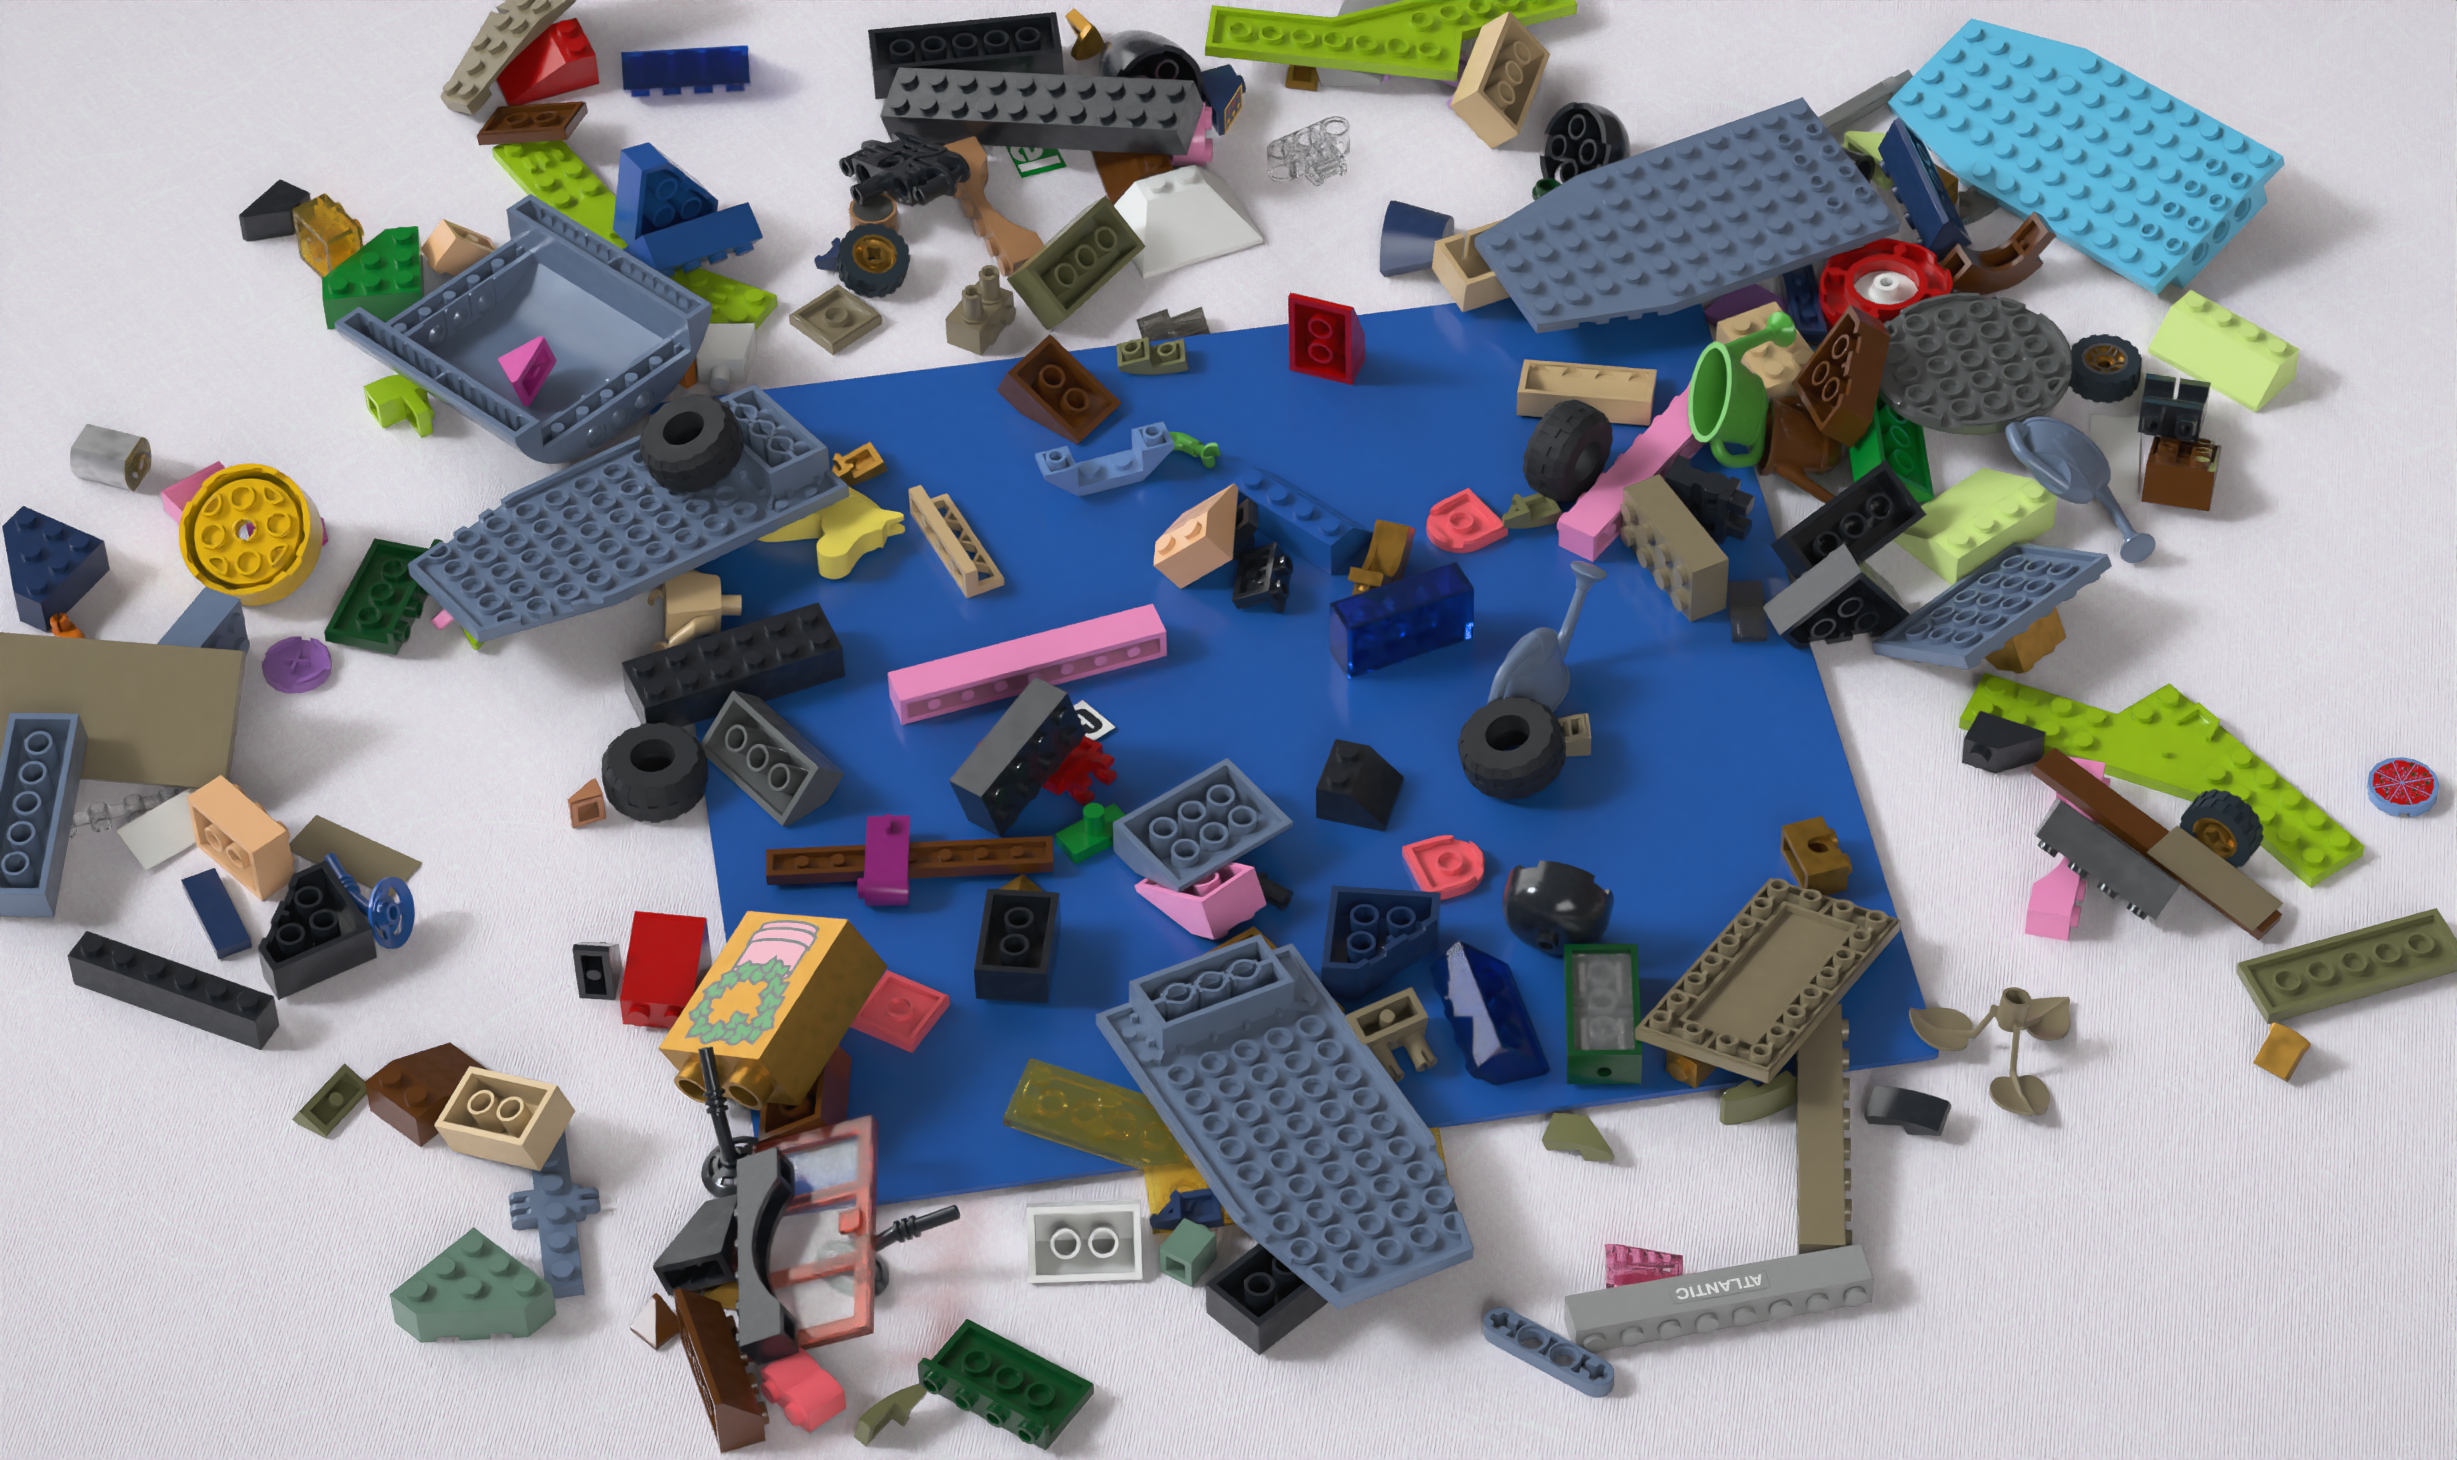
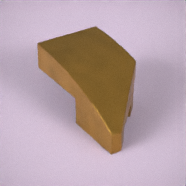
[832,442,888,486]

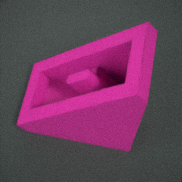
[497,337,557,406]

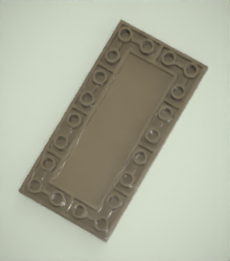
[0,632,247,789]
[1635,878,1901,1084]

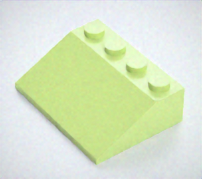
[1893,468,2057,586]

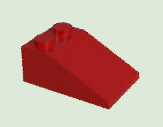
[495,18,599,106]
[1288,292,1365,385]

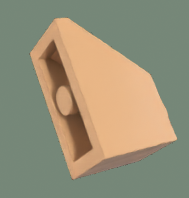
[421,219,497,276]

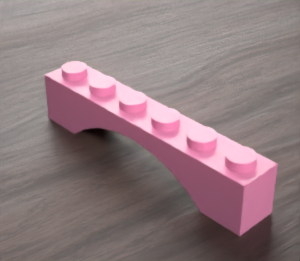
[2025,756,2110,941]

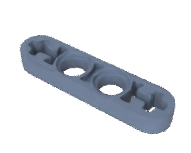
[1484,1307,1614,1398]

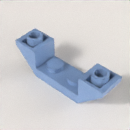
[1035,421,1174,497]

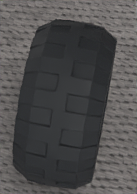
[639,394,745,493]
[1523,399,1613,503]
[1458,697,1567,800]
[601,722,708,823]

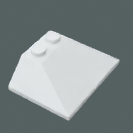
[1114,164,1263,279]

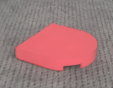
[1426,488,1508,553]
[1402,835,1485,901]

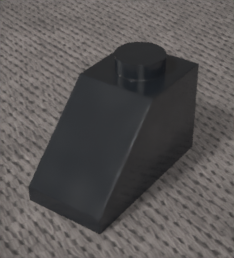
[239,179,314,242]
[1962,711,2046,773]
[572,942,622,1000]

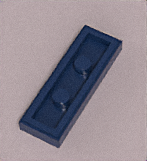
[181,868,252,959]

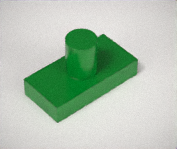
[1055,803,1126,864]

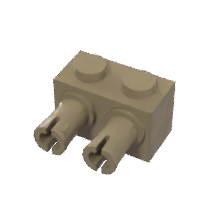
[945,265,1016,356]
[1345,987,1438,1083]

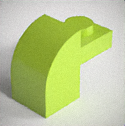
[363,375,434,438]

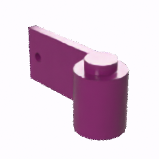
[857,814,910,906]

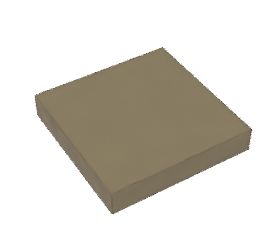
[789,284,882,355]

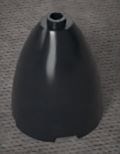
[1099,30,1204,95]

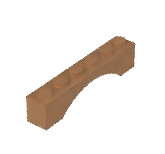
[943,136,1044,277]

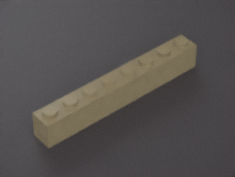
[1795,1004,1852,1255]

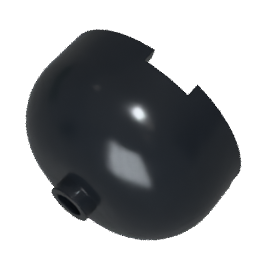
[1540,102,1630,183]
[1502,861,1614,955]

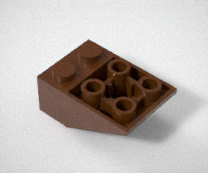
[2141,436,2222,511]

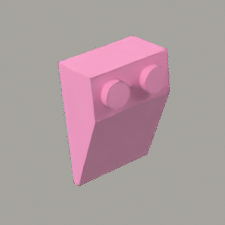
[1134,862,1267,940]

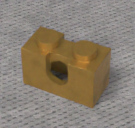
[1780,816,1852,895]

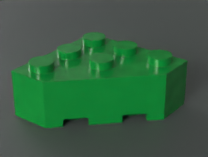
[322,226,425,329]

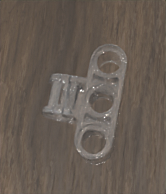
[1267,116,1350,186]

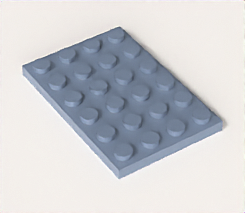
[1871,542,2112,670]

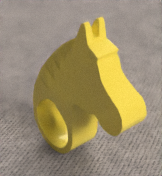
[757,487,905,579]

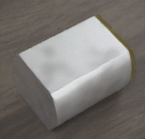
[70,424,152,491]

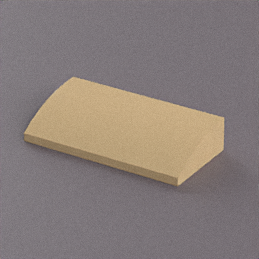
[1516,359,1657,426]

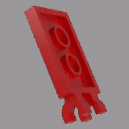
[976,736,1117,806]

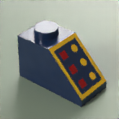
[1200,64,1246,136]

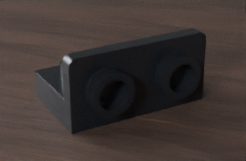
[1232,542,1293,613]

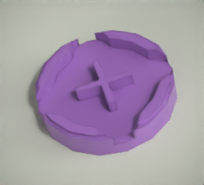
[262,636,332,693]

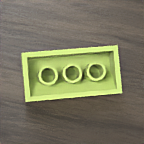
[2148,290,2299,413]

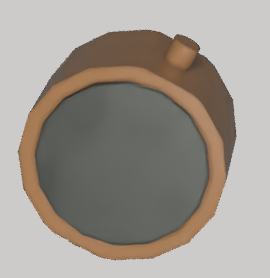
[849,193,899,233]

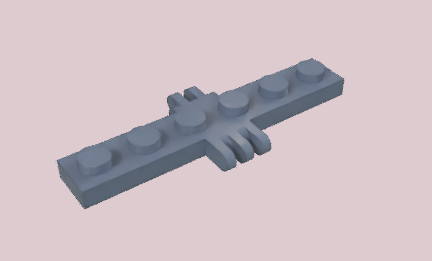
[509,1130,601,1299]

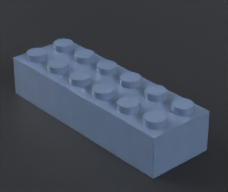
[0,713,88,917]

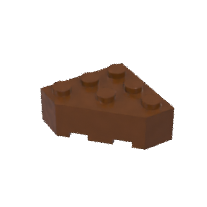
[1792,304,1891,448]

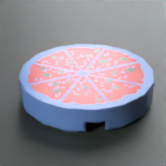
[2367,757,2439,817]

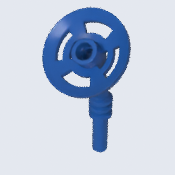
[324,853,415,949]

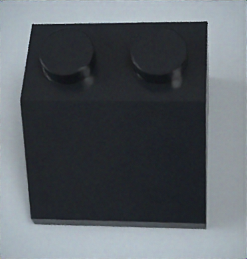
[1316,739,1404,832]

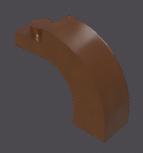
[1939,211,2057,295]

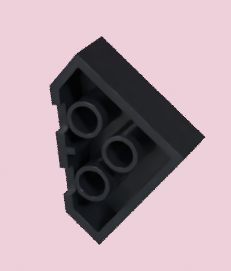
[1763,543,1910,649]
[258,860,377,1000]

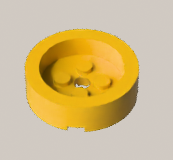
[179,463,323,606]

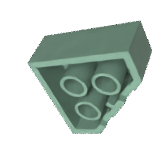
[390,1227,556,1343]

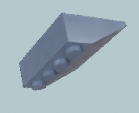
[1113,758,1293,893]

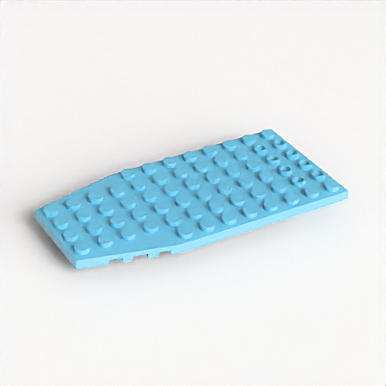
[1887,18,2285,295]

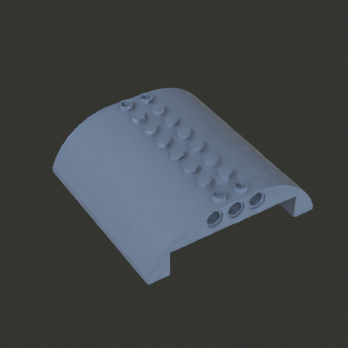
[334,194,712,464]

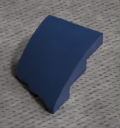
[1380,200,1454,277]

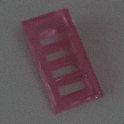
[1604,1244,1683,1289]

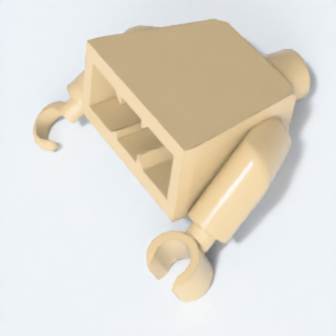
[648,569,742,653]

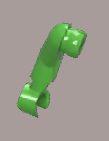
[1169,432,1221,468]

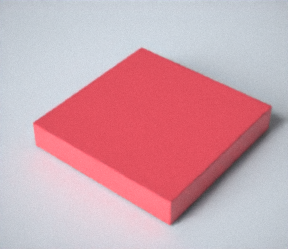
[850,970,950,1053]

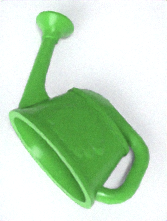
[1688,311,1796,469]

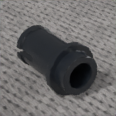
[1256,871,1293,911]

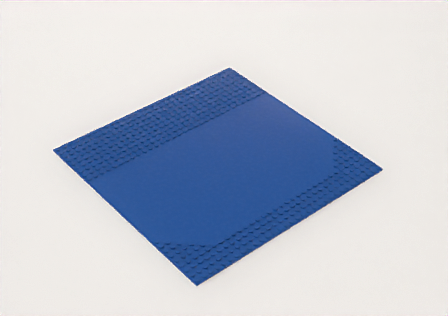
[650,297,1939,1219]

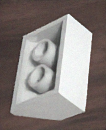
[1026,1199,1143,1283]

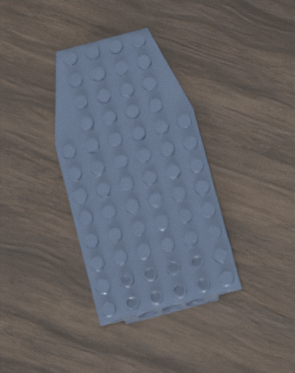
[1475,97,1900,333]
[408,384,850,643]
[1096,934,1474,1310]

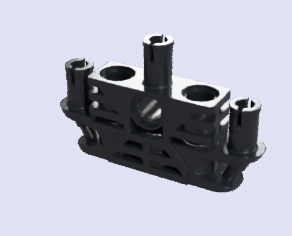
[839,132,971,207]

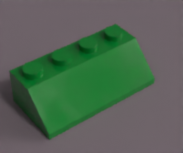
[1849,395,1934,503]

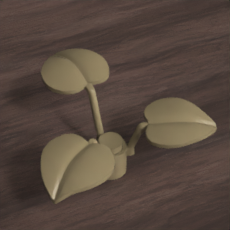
[1909,987,2070,1116]

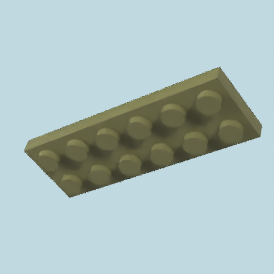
[2236,908,2457,1024]

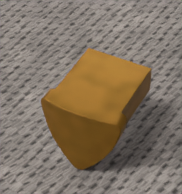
[1065,8,1105,61]
[2253,1022,2311,1082]

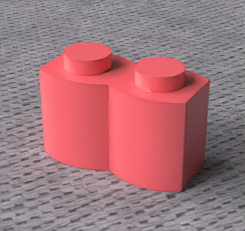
[760,1346,846,1432]

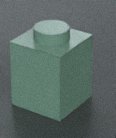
[1159,1218,1217,1287]

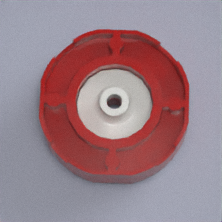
[1819,238,1953,333]

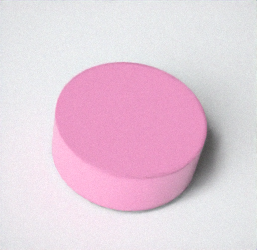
[430,608,454,630]

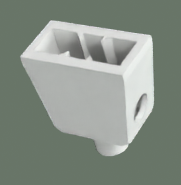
[695,323,757,393]

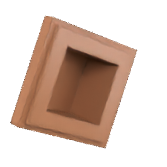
[568,778,606,828]

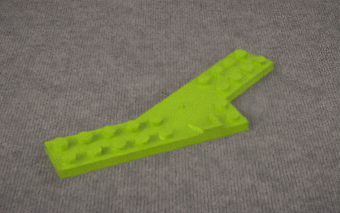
[1959,673,2364,888]

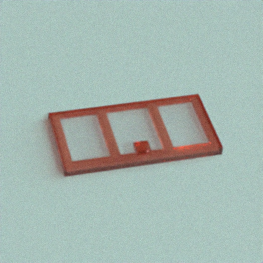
[747,1115,878,1363]

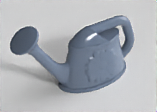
[2005,416,2156,563]
[1487,561,1607,713]

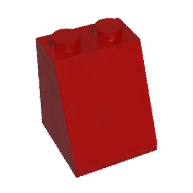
[620,911,712,1029]

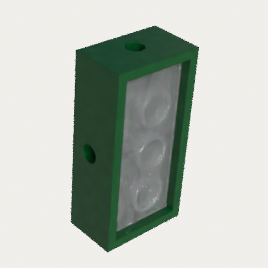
[1563,944,1642,1084]

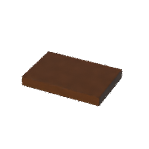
[477,101,588,145]

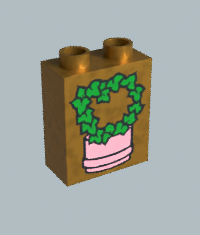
[658,911,888,1110]

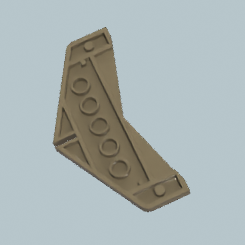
[440,0,577,115]

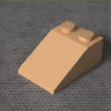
[1153,484,1238,589]

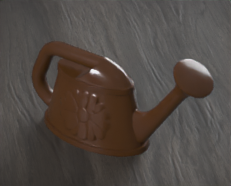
[1757,395,1842,504]

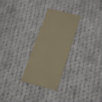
[289,815,422,896]
[2147,825,2283,931]

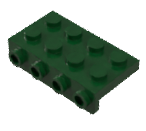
[324,538,443,655]
[918,1319,1094,1450]

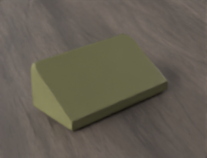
[292,1063,367,1138]

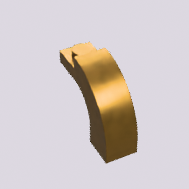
[1348,519,1416,604]

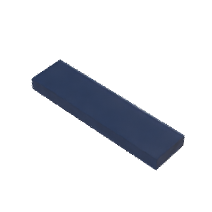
[1779,264,1828,344]

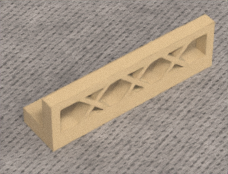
[908,485,1004,598]

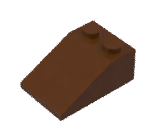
[996,335,1122,445]
[365,1042,488,1147]

